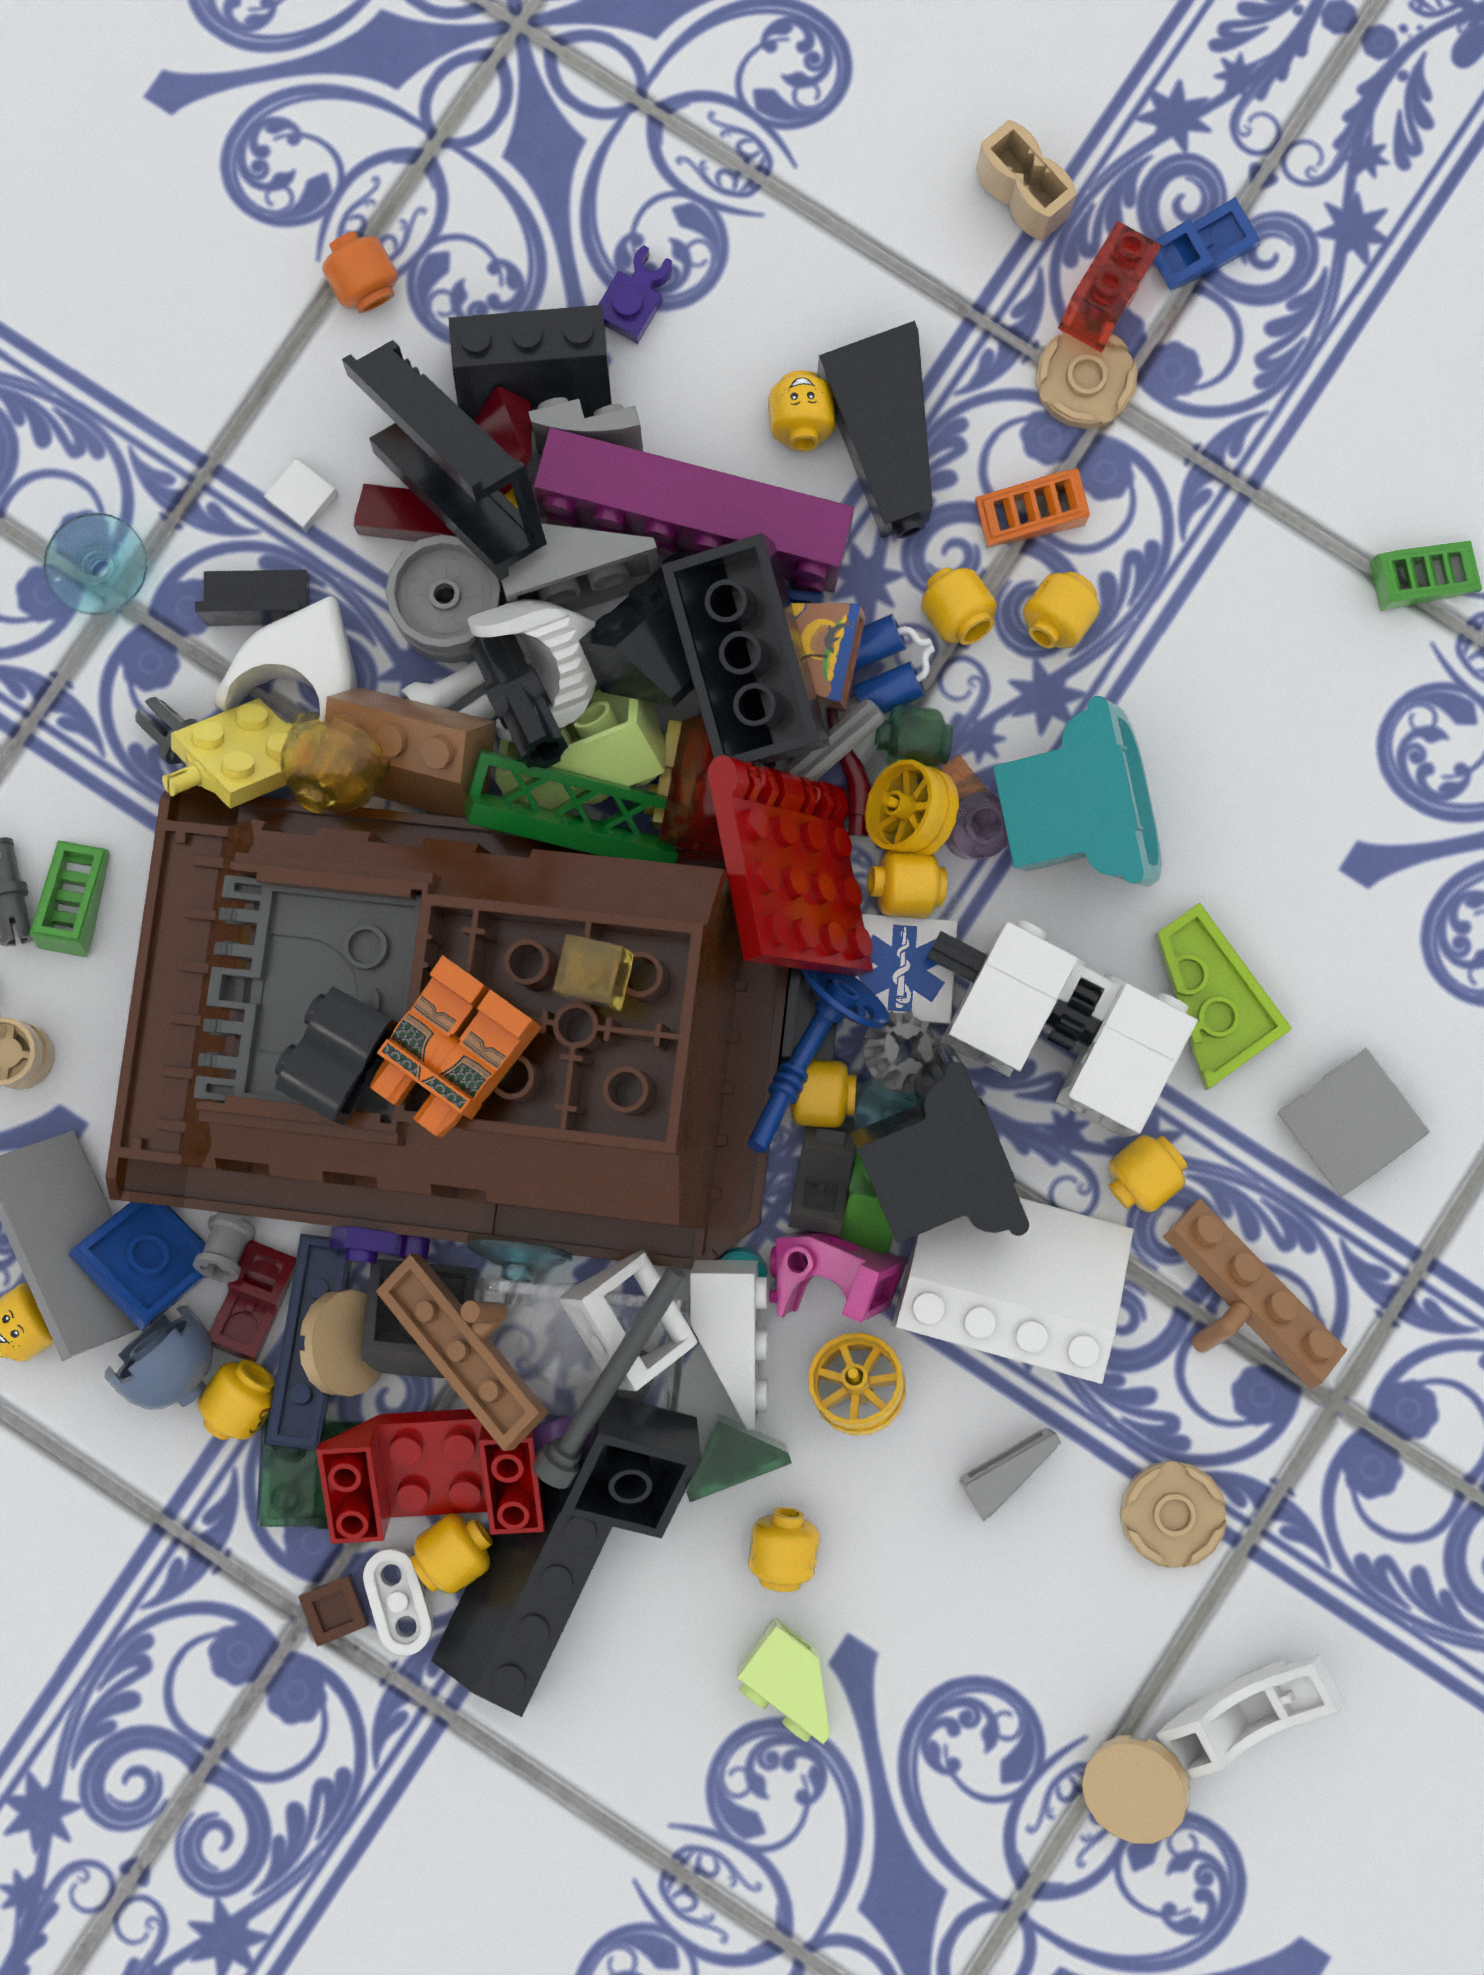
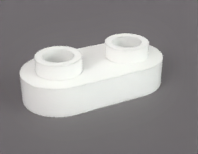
[363,1547,434,1656]

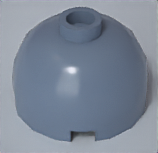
[104,1306,213,1410]

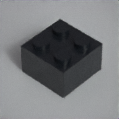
[560,1396,701,1539]

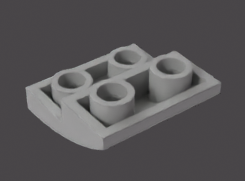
[528,397,643,455]
[1278,1047,1430,1197]

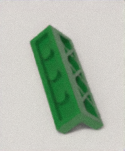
[463,749,684,864]

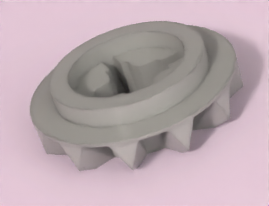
[863,1011,942,1094]

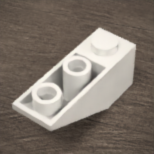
[690,1260,768,1430]

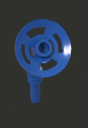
[747,969,889,1153]

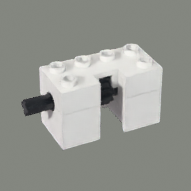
[927,919,1198,1138]

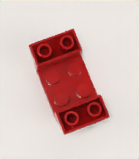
[316,1409,545,1544]

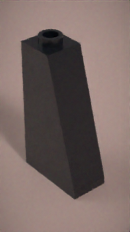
[817,320,933,539]

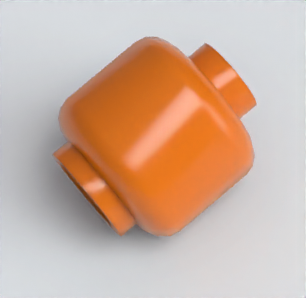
[322,231,398,313]

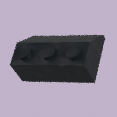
[448,305,612,431]
[579,551,694,707]

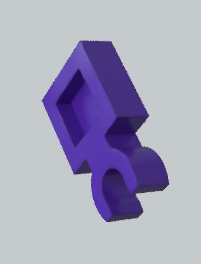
[598,245,672,344]
[329,1226,430,1264]

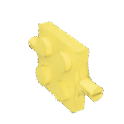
[162,698,319,809]

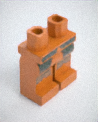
[370,955,542,1138]

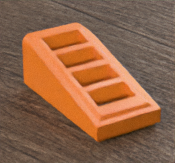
[975,468,1090,548]

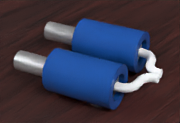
[825,614,935,721]

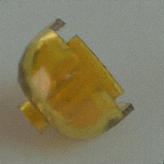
[280,711,391,814]

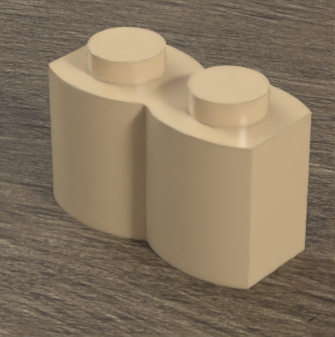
[976,120,1077,241]

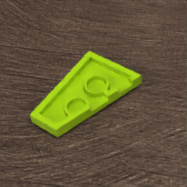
[1155,902,1292,1090]

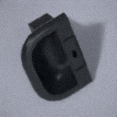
[850,1043,1029,1243]

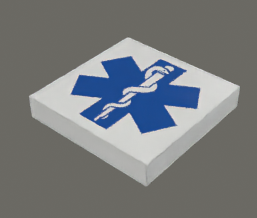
[850,914,957,1025]

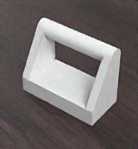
[558,1250,698,1392]

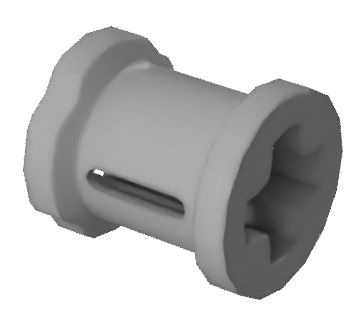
[193,1213,255,1282]

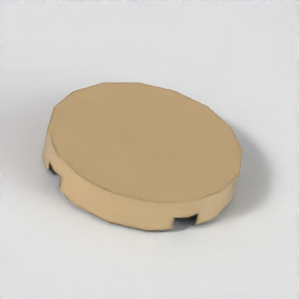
[1035,326,1138,430]
[299,1289,381,1397]
[1119,1460,1227,1568]
[1082,1735,1190,1844]

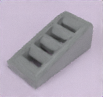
[959,1427,1061,1521]

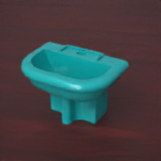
[993,696,1162,887]

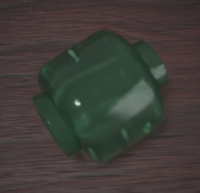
[874,704,953,768]

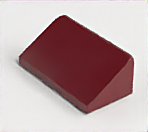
[353,484,457,542]

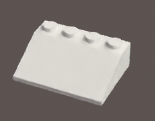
[892,1197,1134,1384]

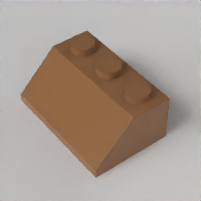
[322,687,497,818]

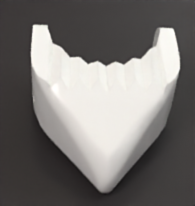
[214,596,358,761]
[467,599,597,742]

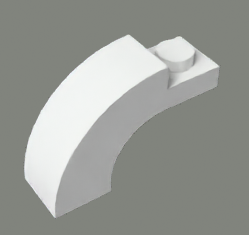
[1156,1654,1346,1781]

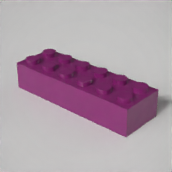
[533,427,855,593]

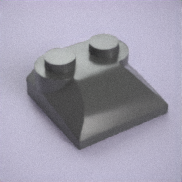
[361,1259,476,1378]

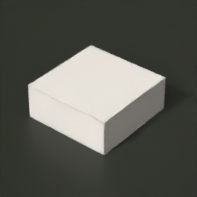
[264,458,338,533]

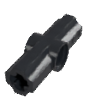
[469,634,568,769]

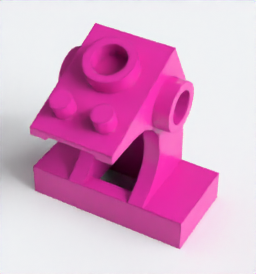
[769,1231,908,1323]

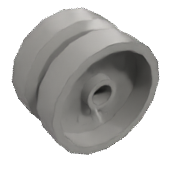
[385,535,506,664]

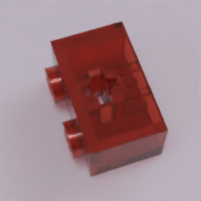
[1058,221,1162,353]

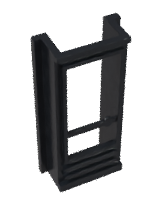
[342,340,547,580]

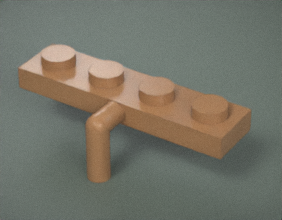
[1162,1198,1347,1389]
[376,1254,549,1451]

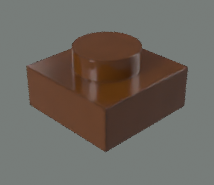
[298,1573,370,1647]

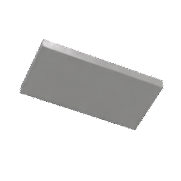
[0,1130,159,1361]

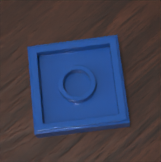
[69,1202,207,1331]

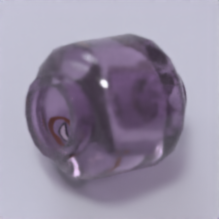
[944,791,1009,860]

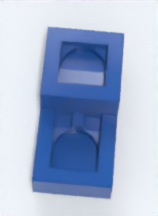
[1145,197,1260,291]

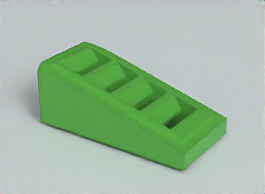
[1370,541,1482,611]
[29,840,110,957]

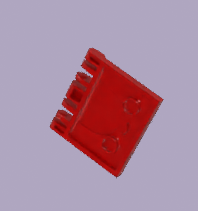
[708,755,873,976]

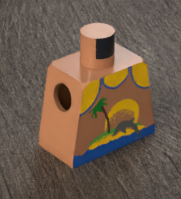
[791,603,866,712]

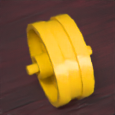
[865,759,959,855]
[808,1333,906,1436]

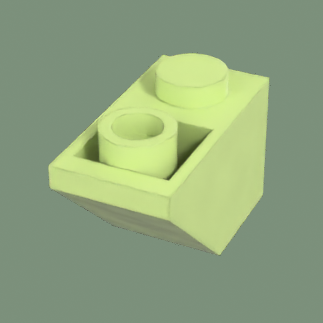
[737,1618,830,1745]

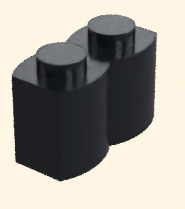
[274,986,398,1125]

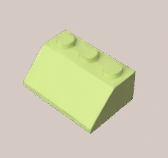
[495,686,666,809]

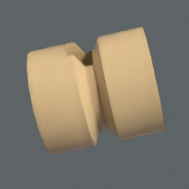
[0,1017,55,1089]

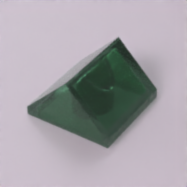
[686,1413,792,1502]

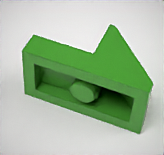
[839,1148,893,1253]

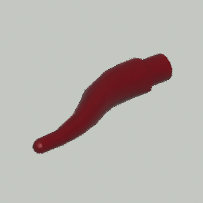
[827,707,871,837]

